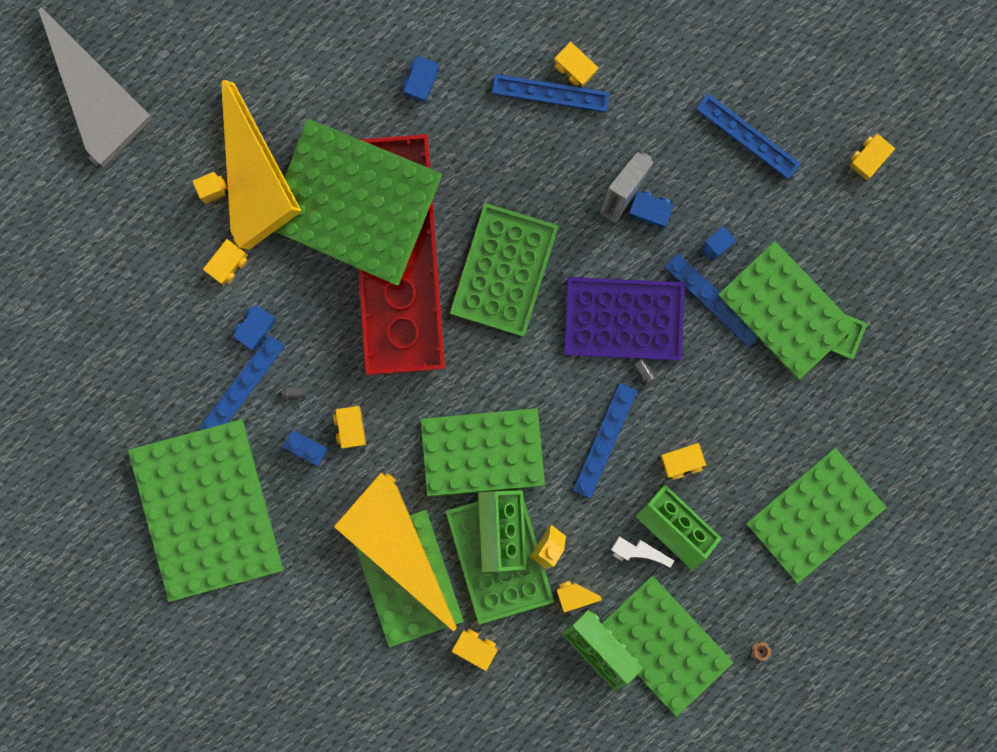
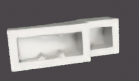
[611,536,674,567]

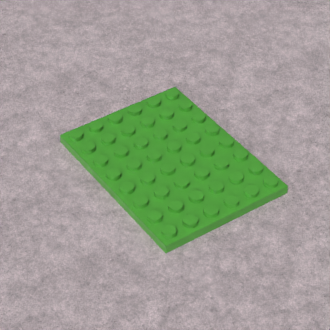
[275,118,442,285]
[128,419,283,602]

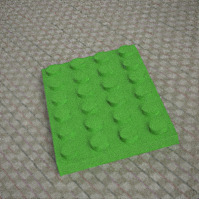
[450,203,559,337]
[718,241,856,380]
[421,408,545,497]
[746,448,887,584]
[446,489,554,625]
[355,510,464,647]
[601,576,734,717]

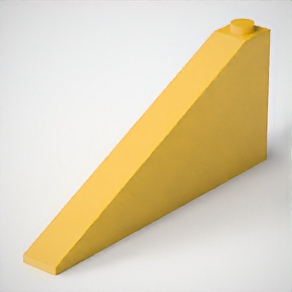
[221,80,302,250]
[334,473,457,631]

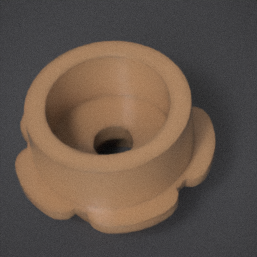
[752,642,771,661]

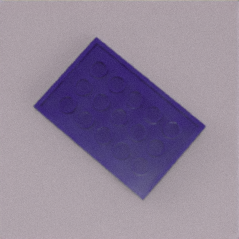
[564,277,685,361]

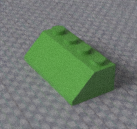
[635,485,722,571]
[478,490,527,572]
[561,610,643,691]

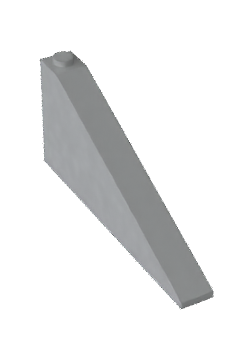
[39,7,153,167]
[600,152,654,223]

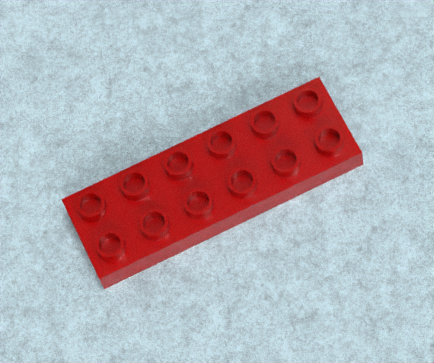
[358,134,445,376]

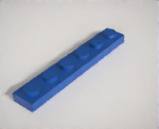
[492,74,610,113]
[696,93,801,180]
[664,253,758,347]
[199,335,286,430]
[573,383,637,498]

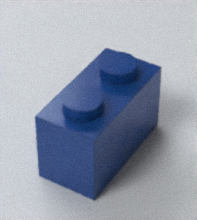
[402,56,440,103]
[628,190,674,229]
[702,226,736,261]
[233,305,277,351]
[283,430,329,466]

